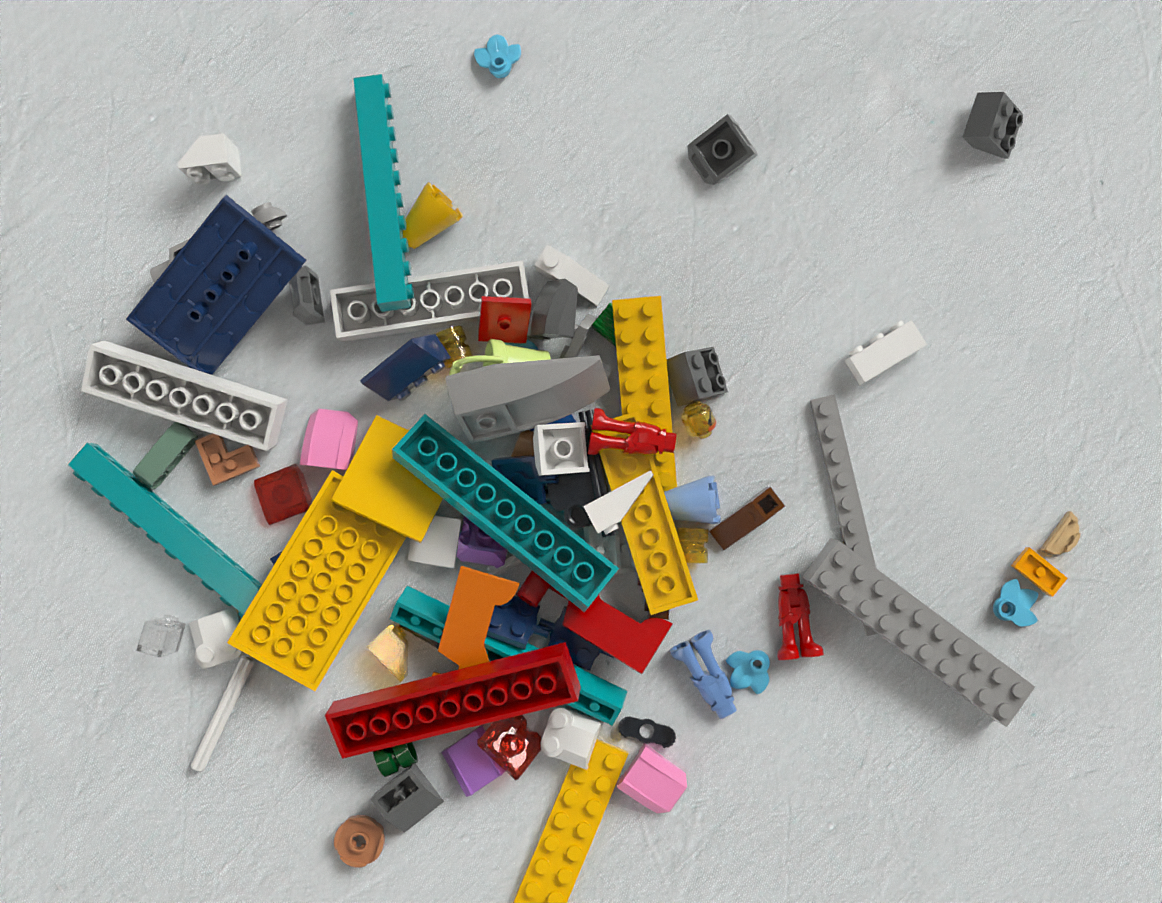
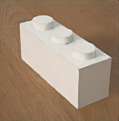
[845,320,927,385]

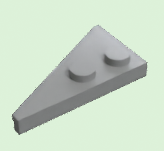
[560,314,597,358]

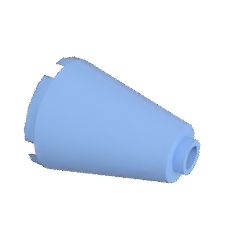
[664,475,721,524]

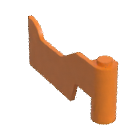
[432,566,520,676]

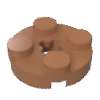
[334,815,385,867]

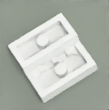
[408,515,462,568]
[584,525,637,574]

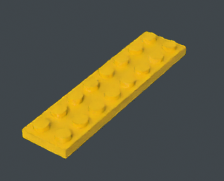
[612,296,677,491]
[591,411,698,615]
[513,739,629,903]

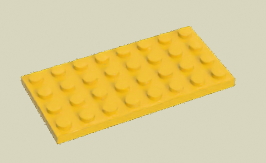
[227,470,406,691]

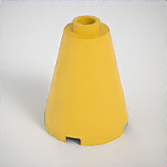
[403,182,463,249]

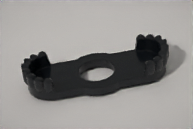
[618,716,676,748]

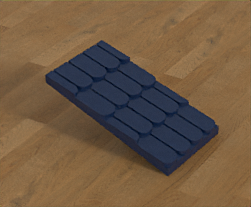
[126,194,307,375]

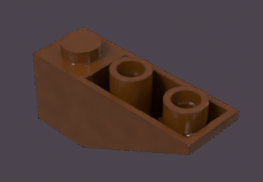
[709,487,785,550]

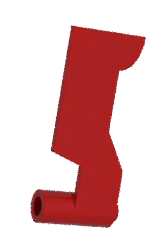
[516,570,673,675]

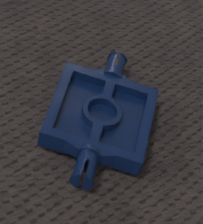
[491,455,559,504]
[486,596,550,650]
[538,606,614,671]

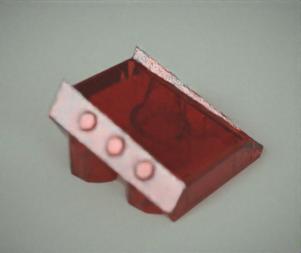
[254,463,312,525]
[477,715,542,781]

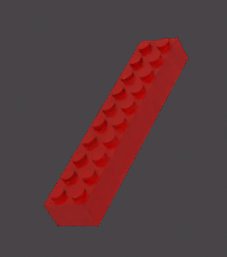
[325,642,581,759]

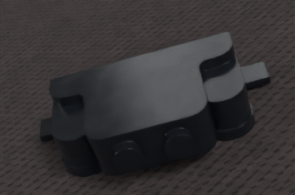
[546,410,617,538]

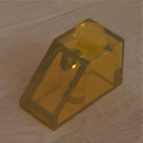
[367,624,408,682]

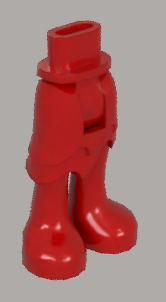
[588,408,677,455]
[777,573,824,660]

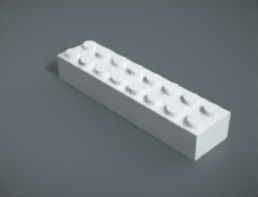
[330,260,531,342]
[81,341,288,451]

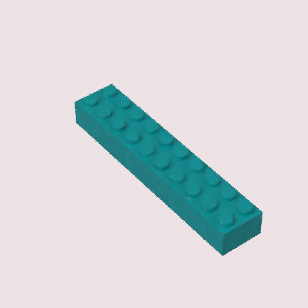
[392,414,619,612]

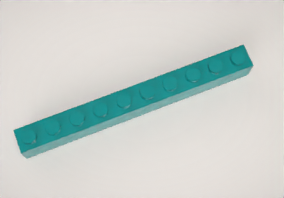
[353,74,414,312]
[68,442,262,618]
[390,586,628,726]

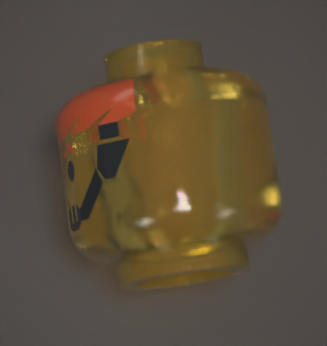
[681,401,716,439]

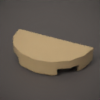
[1040,511,1081,554]

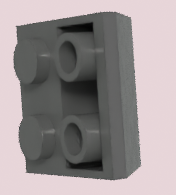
[962,92,1023,159]
[666,347,728,407]
[370,764,444,833]

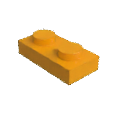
[1011,547,1068,597]

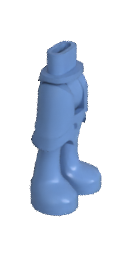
[669,630,737,719]

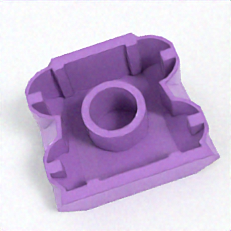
[456,516,507,568]
[441,725,508,797]

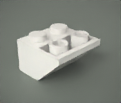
[178,133,242,184]

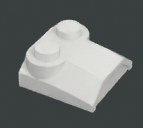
[533,422,589,476]
[189,607,246,669]
[541,705,604,770]

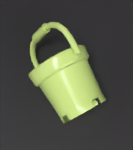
[449,339,551,375]

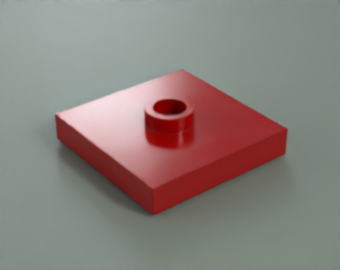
[478,296,531,343]

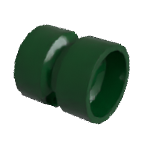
[373,742,418,777]

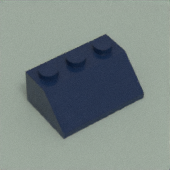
[360,334,451,401]

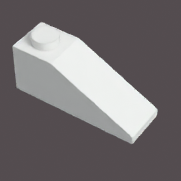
[535,245,609,307]
[583,471,653,535]

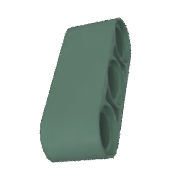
[133,422,198,490]

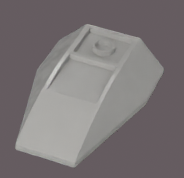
[445,355,610,444]

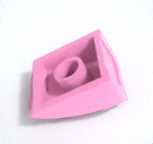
[300,409,358,470]
[616,743,687,813]

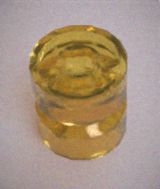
[436,326,473,369]
[677,528,709,563]

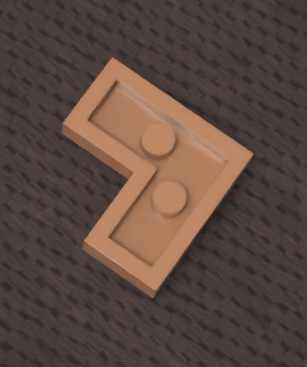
[195,433,260,486]

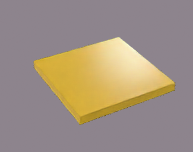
[331,415,443,543]

